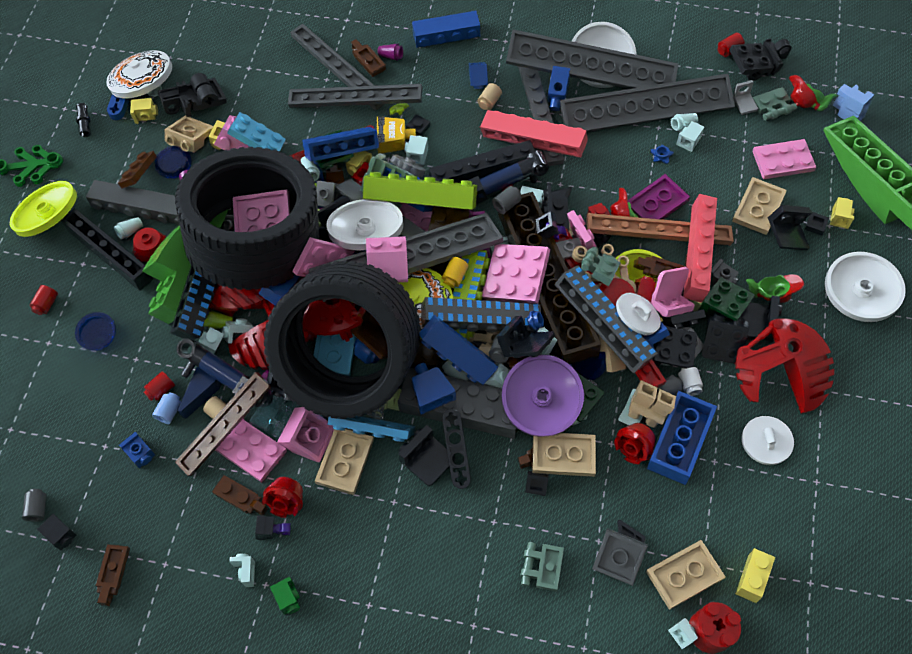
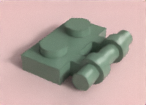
[752,87,797,121]
[581,247,621,286]
[520,542,564,592]

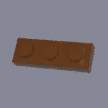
[118,151,157,189]

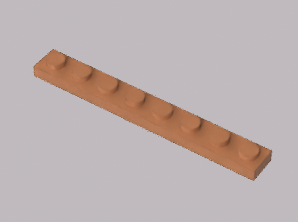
[586,213,734,245]

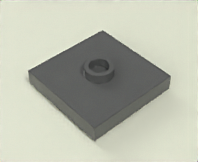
[592,528,648,586]

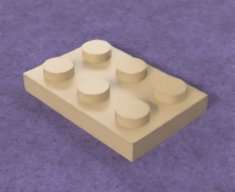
[732,177,787,235]
[315,429,374,495]
[532,433,596,477]
[646,540,726,610]

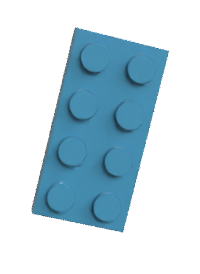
[327,416,415,442]

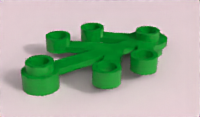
[0,145,63,187]

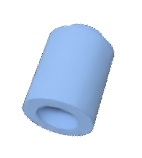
[152,392,181,424]

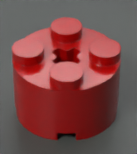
[689,602,741,654]

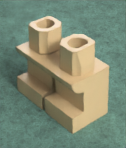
[628,380,676,428]

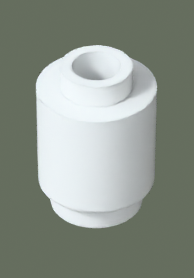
[678,367,703,396]

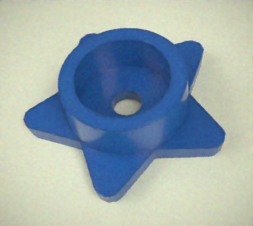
[651,145,674,164]

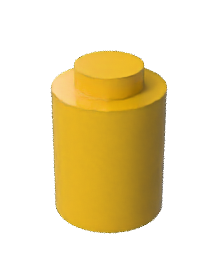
[442,257,469,288]

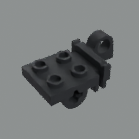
[729,39,792,81]
[158,73,227,117]

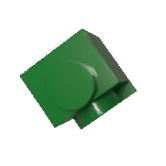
[270,576,300,615]

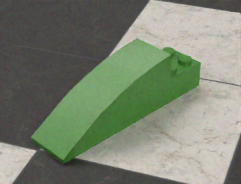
[823,115,912,230]
[143,210,228,324]

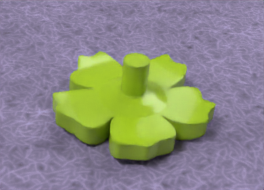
[389,103,409,115]

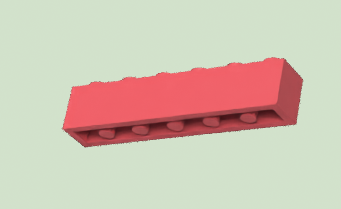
[480,110,588,158]
[683,194,717,303]

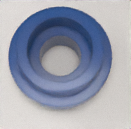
[527,311,544,331]

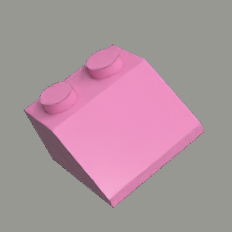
[366,236,408,283]
[277,407,334,462]

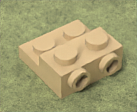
[165,115,214,152]

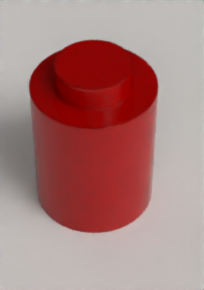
[718,33,745,57]
[30,285,58,315]
[143,371,175,401]

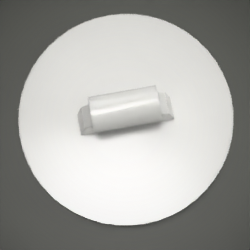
[616,293,661,335]
[742,416,794,465]

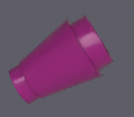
[378,44,403,61]

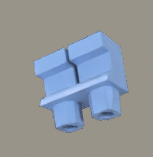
[833,84,874,121]

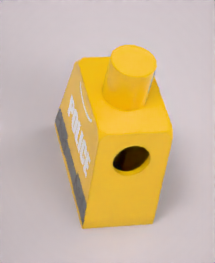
[377,117,416,154]

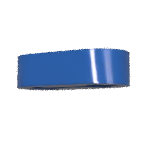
[107,94,129,120]

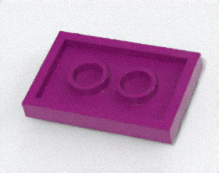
[627,174,690,220]

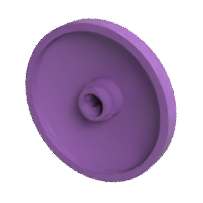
[502,355,584,437]

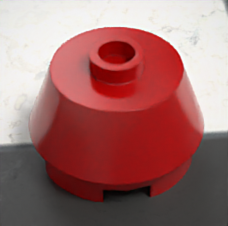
[133,228,166,262]
[614,423,656,464]
[262,477,303,518]

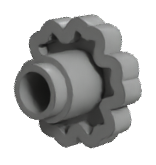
[390,154,426,177]

